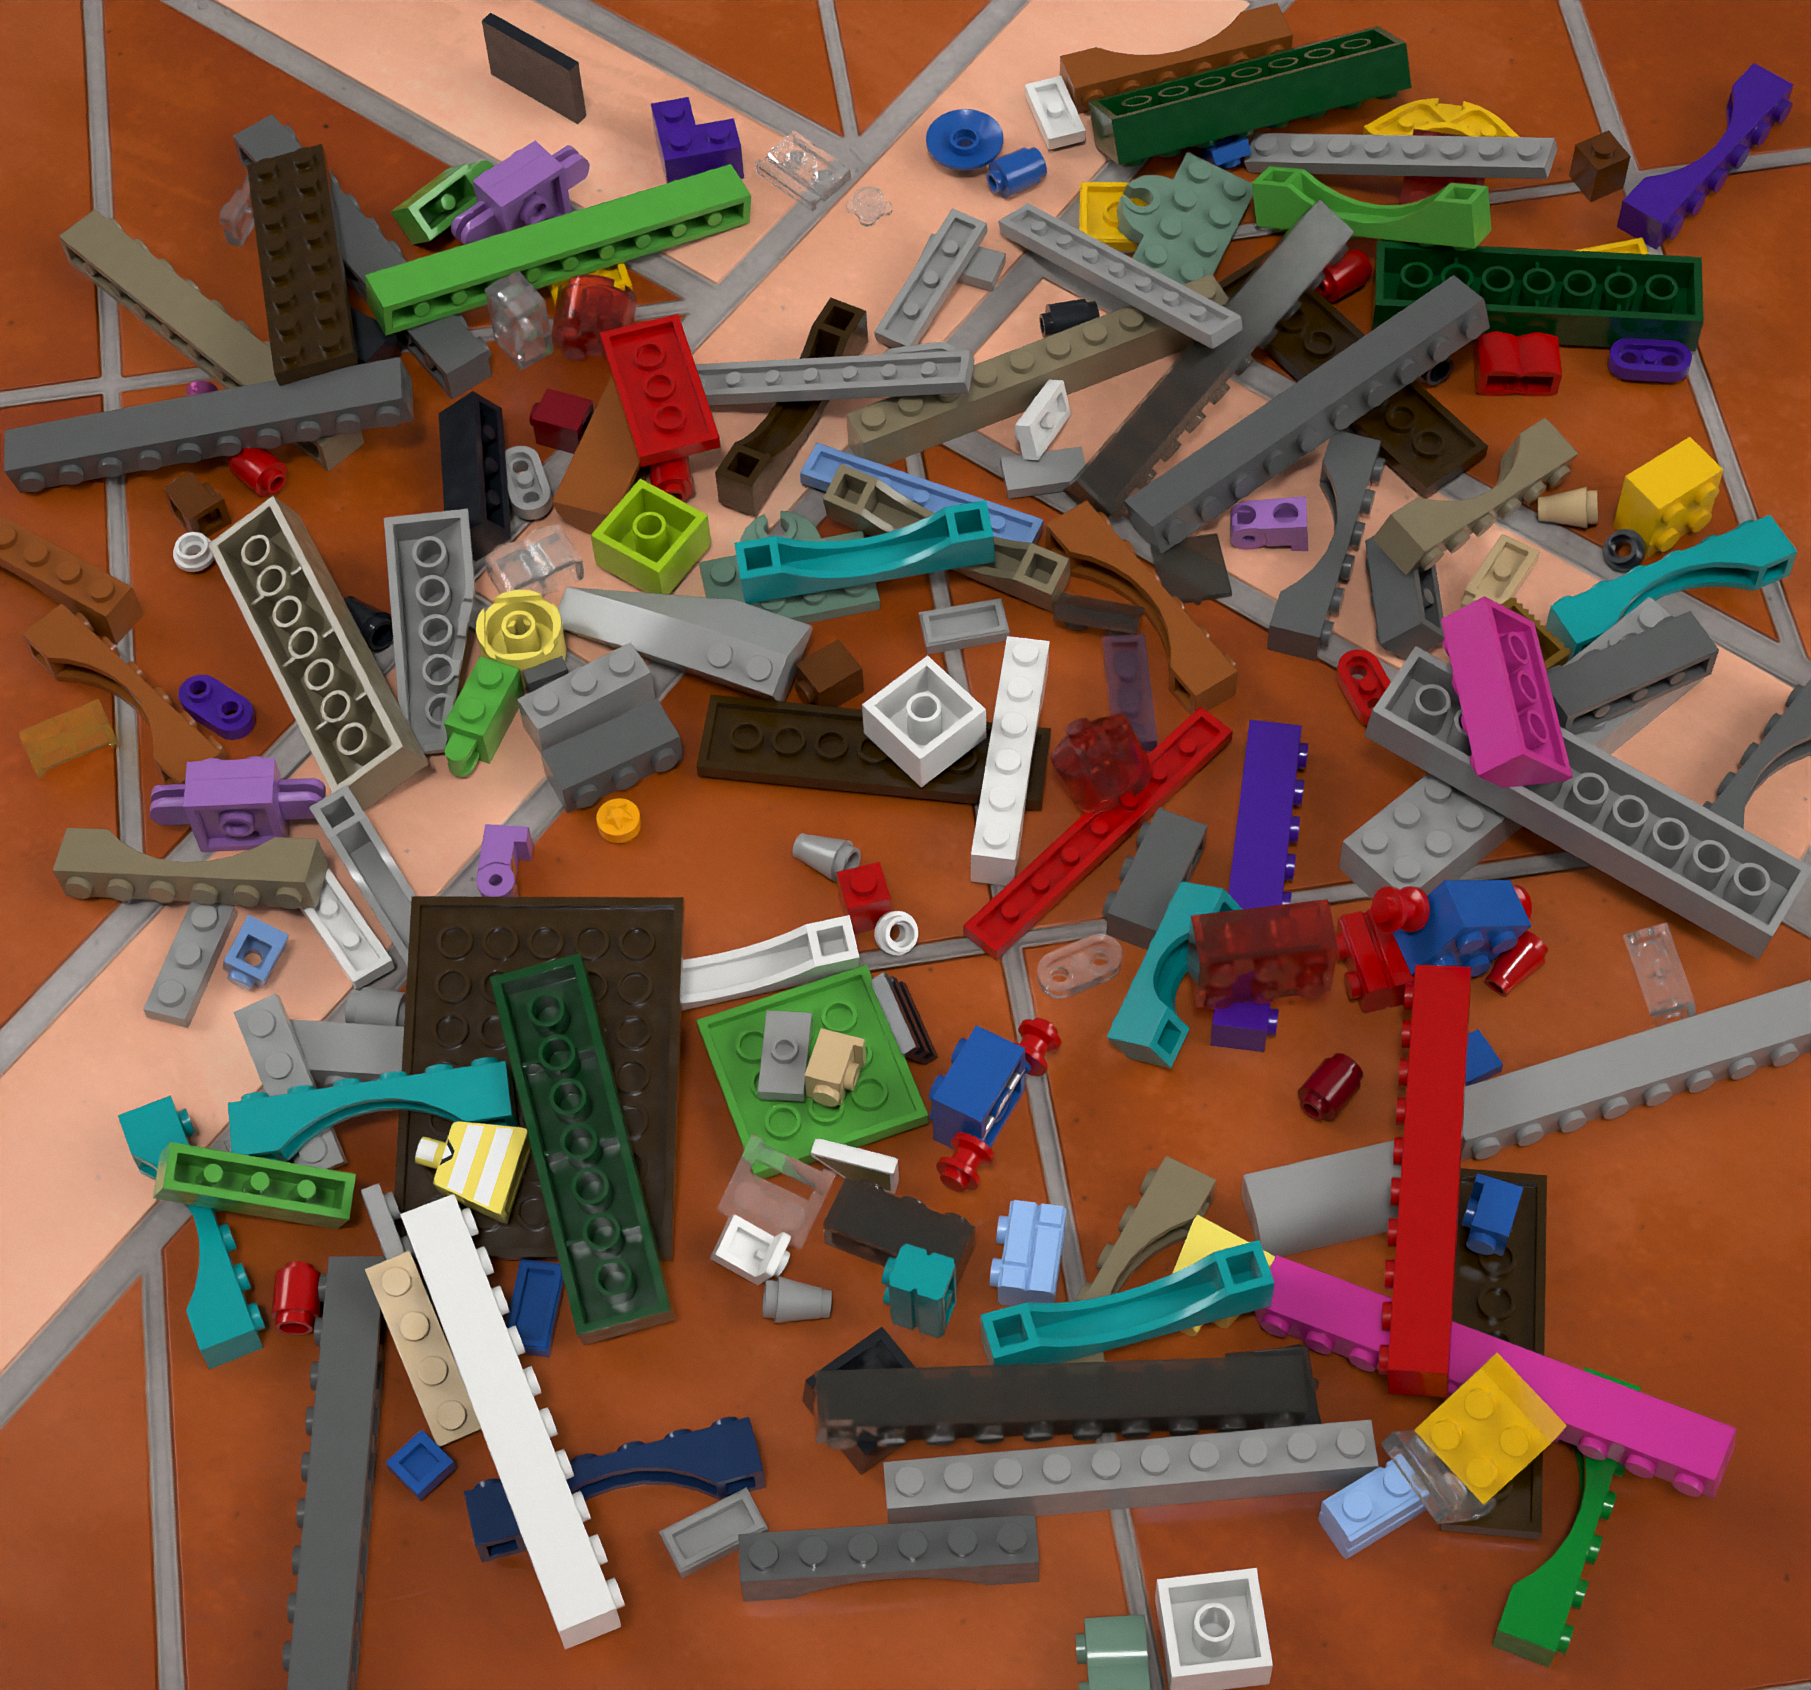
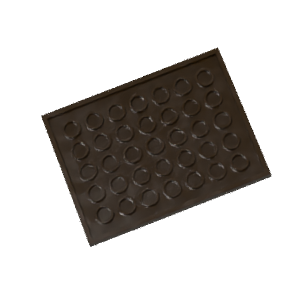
[393,896,685,1261]

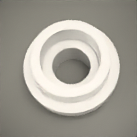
[173,532,214,572]
[875,911,918,955]

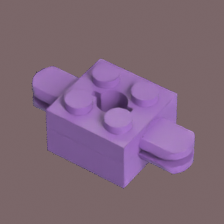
[451,140,590,245]
[150,756,326,852]

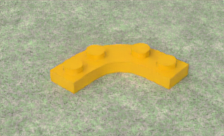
[1363,98,1520,137]

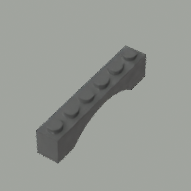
[1267,431,1386,661]
[1703,679,1811,829]
[738,1515,1039,1602]

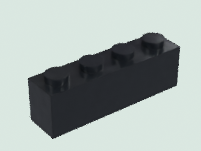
[438,391,511,561]

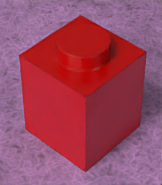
[836,862,892,935]

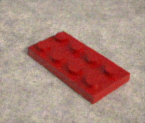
[599,314,721,467]

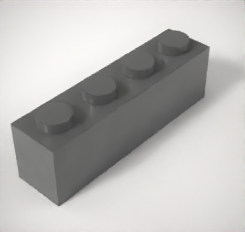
[1546,611,1719,735]

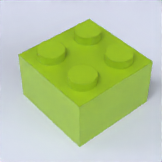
[591,479,712,595]

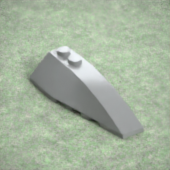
[384,509,475,755]
[558,587,813,702]

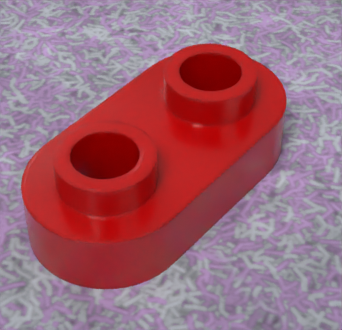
[1336,649,1391,726]

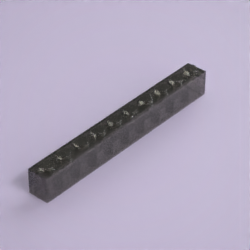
[1063,199,1355,520]
[813,1355,1308,1449]

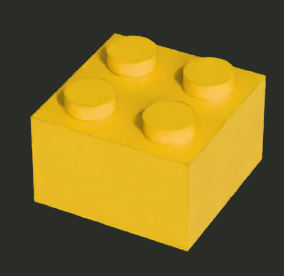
[1613,437,1724,559]
[1414,1352,1567,1505]

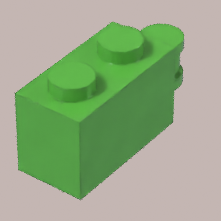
[390,160,494,245]
[444,656,525,777]

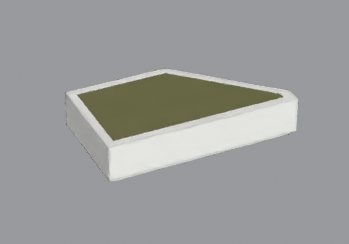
[811,1138,899,1194]

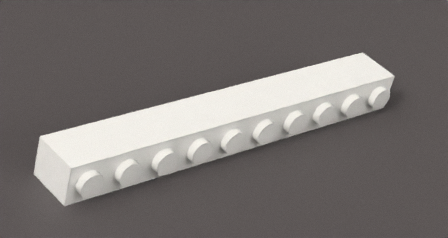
[400,1194,625,1650]

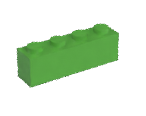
[153,1142,356,1229]

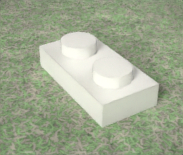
[1025,76,1086,150]
[1015,379,1071,460]

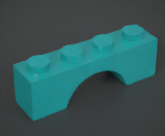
[1107,881,1245,1068]

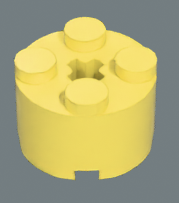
[476,590,567,689]

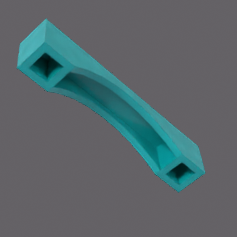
[734,500,995,604]
[1546,515,1798,661]
[228,1057,518,1162]
[118,1095,266,1369]
[980,1240,1275,1381]

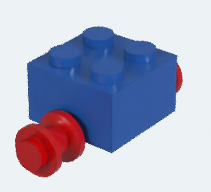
[1371,880,1532,977]
[928,1018,1062,1192]

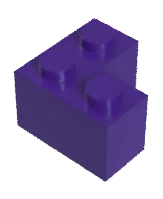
[651,97,744,184]

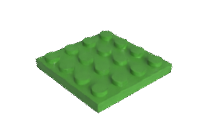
[696,964,929,1182]

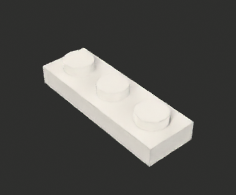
[299,868,395,990]

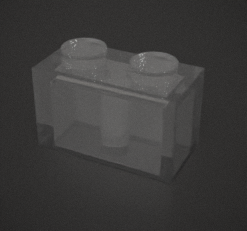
[485,270,554,371]

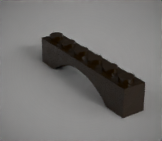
[715,297,868,517]

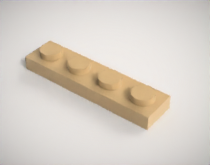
[365,1251,481,1447]

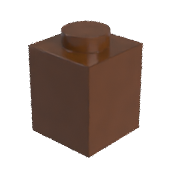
[1569,130,1631,202]
[794,639,864,707]

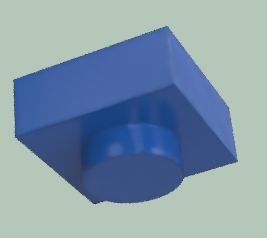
[1201,136,1252,169]
[385,1430,456,1501]

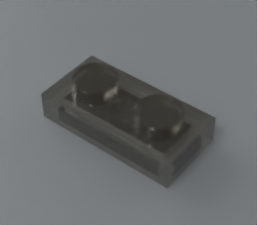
[1053,593,1145,638]

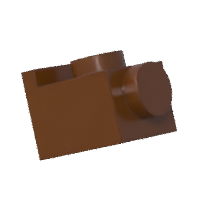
[163,471,232,537]

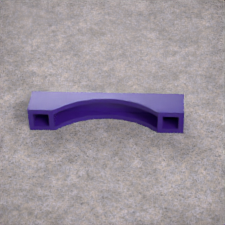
[1617,63,1794,250]

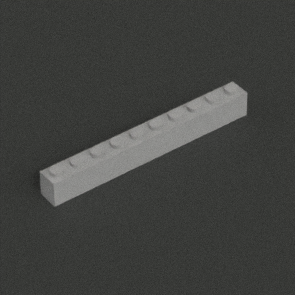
[1461,980,1811,1161]
[883,1420,1379,1524]

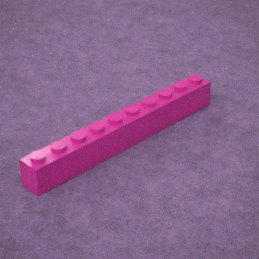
[1255,1255,1736,1499]

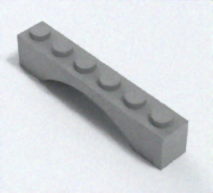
[309,785,416,967]

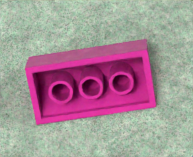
[1441,596,1573,788]

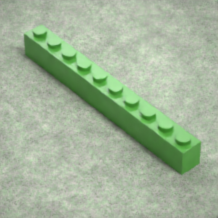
[365,164,751,336]

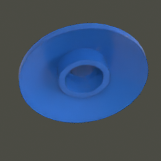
[926,109,1003,170]

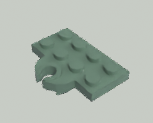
[1117,152,1253,285]
[699,511,880,624]

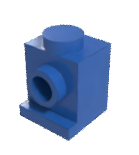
[1462,1173,1523,1256]

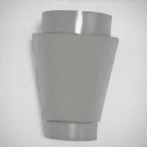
[792,833,861,882]
[762,1276,832,1323]

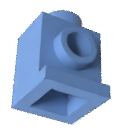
[223,915,289,991]

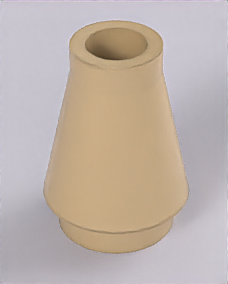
[1538,486,1598,528]

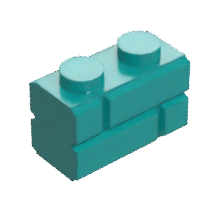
[881,1244,957,1339]

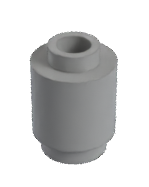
[345,987,406,1027]

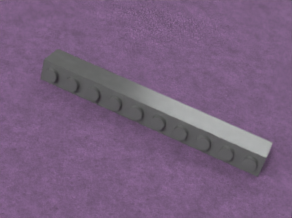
[233,114,492,399]
[1124,275,1490,554]
[4,357,414,493]
[282,1256,388,1690]

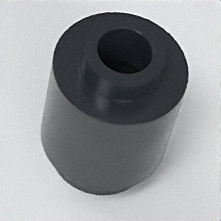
[1039,299,1100,338]

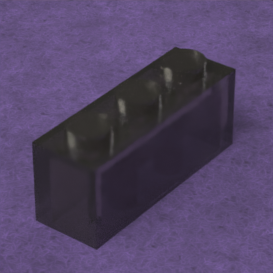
[823,1177,976,1288]

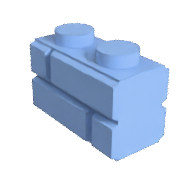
[989,1200,1067,1306]
[1318,1452,1432,1559]

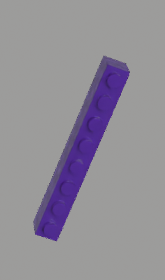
[1210,720,1308,1052]

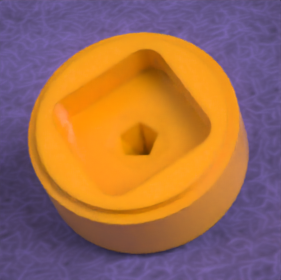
[596,798,641,843]

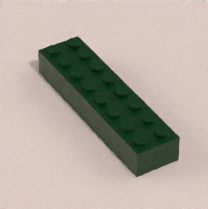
[1088,26,1412,167]
[1371,241,1704,351]
[490,953,676,1345]

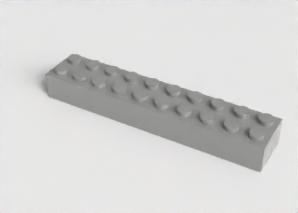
[1339,597,1705,899]
[1364,646,1811,960]

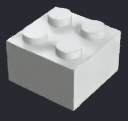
[862,655,986,787]
[1155,1568,1273,1690]

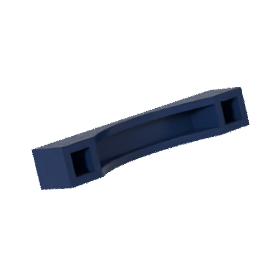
[464,1417,766,1562]

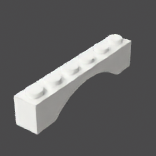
[971,636,1050,886]
[681,915,860,1011]

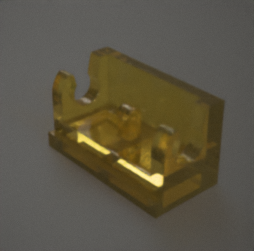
[17,699,119,780]

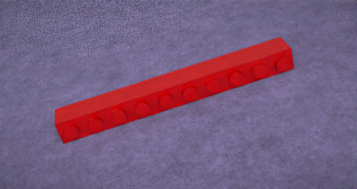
[1379,965,1471,1398]

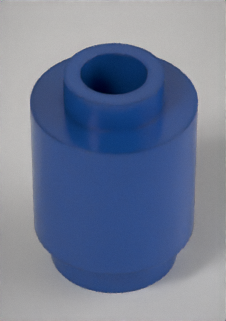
[986,147,1047,198]

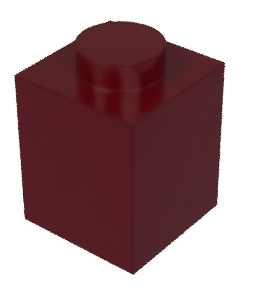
[529,388,594,454]

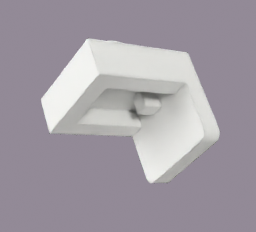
[709,1214,791,1286]

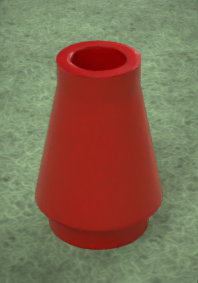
[1485,930,1549,997]

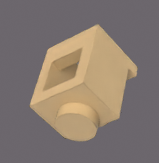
[804,1028,867,1107]

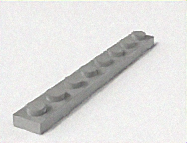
[1244,133,1558,179]
[998,203,1243,349]
[695,350,975,405]

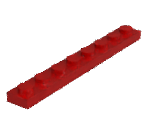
[963,706,1233,960]

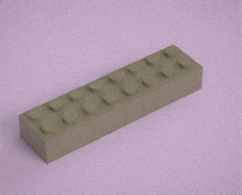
[208,496,429,811]

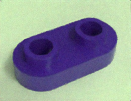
[1608,338,1692,382]
[178,675,256,740]

